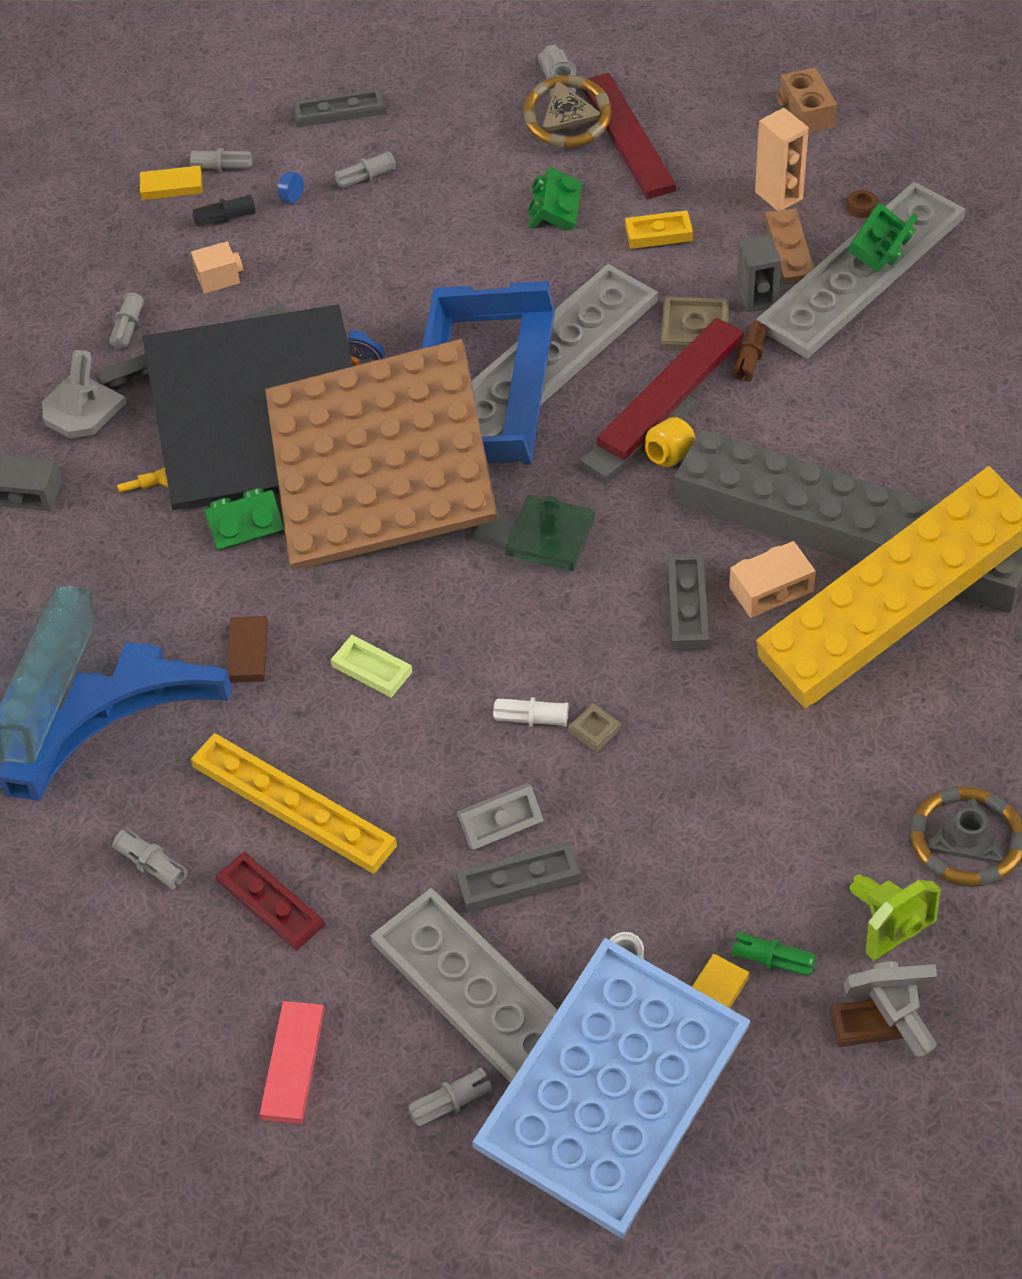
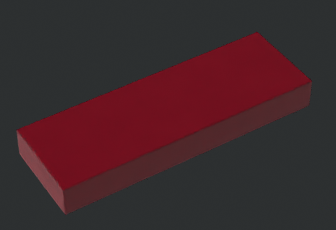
[215,851,325,952]

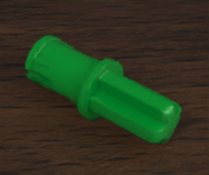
[732,931,816,977]

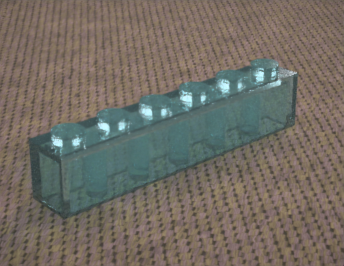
[0,586,95,764]

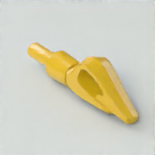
[117,468,168,493]

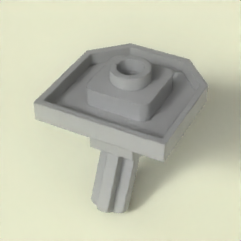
[42,350,127,439]
[844,961,937,1057]

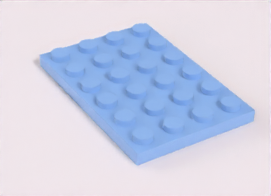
[472,938,751,1239]

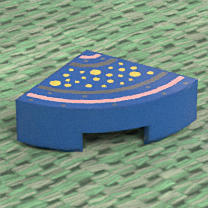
[348,330,385,360]

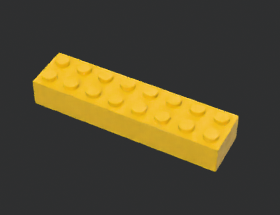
[756,466,1022,709]

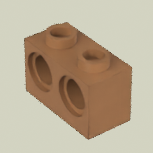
[777,67,837,133]

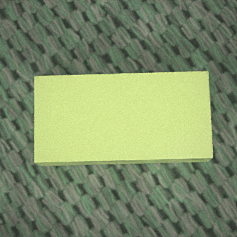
[331,635,412,698]

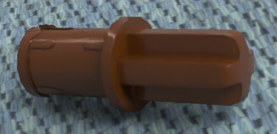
[732,321,767,381]

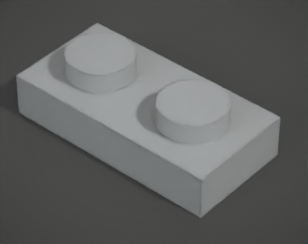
[457,783,544,850]

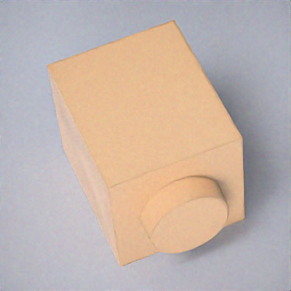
[191,241,243,293]

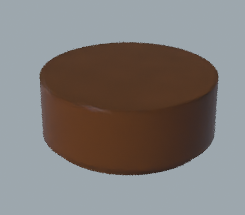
[846,190,878,218]

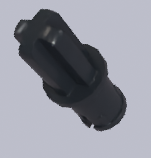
[192,194,256,226]

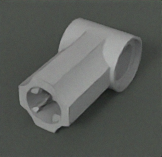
[539,45,577,96]

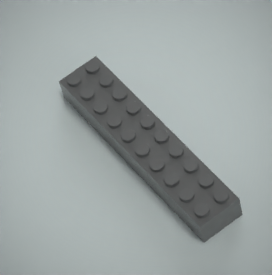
[674,429,1022,613]

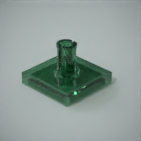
[505,494,595,571]

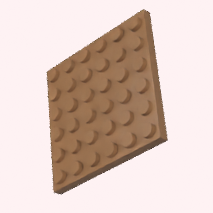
[265,339,498,569]

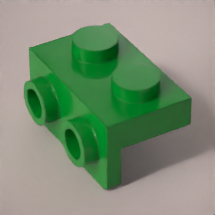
[527,166,582,230]
[846,203,919,273]
[205,488,285,551]

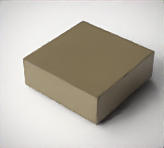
[568,703,621,752]

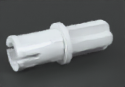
[493,697,569,727]

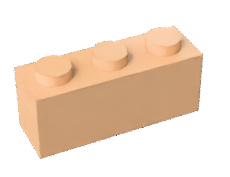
[755,108,809,211]

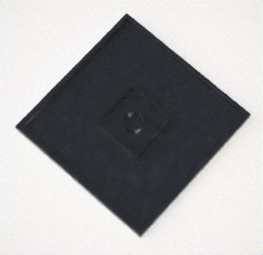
[142,304,353,510]

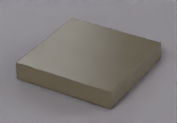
[660,297,729,350]

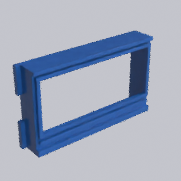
[422,281,555,465]

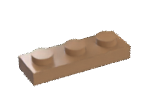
[765,208,814,285]

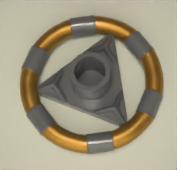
[910,786,1022,886]

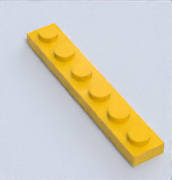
[191,733,397,874]

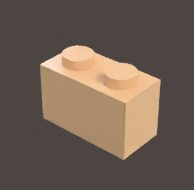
[729,541,816,618]

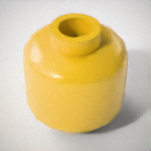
[645,417,696,468]

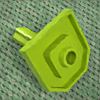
[849,874,941,961]

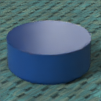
[278,171,304,204]

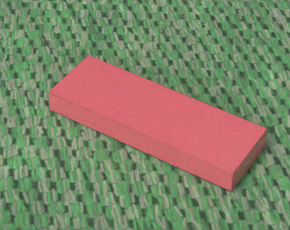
[260,1001,324,1124]

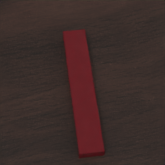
[583,73,676,199]
[597,317,744,461]

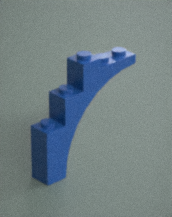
[0,642,232,801]

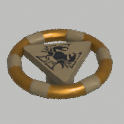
[523,75,611,149]

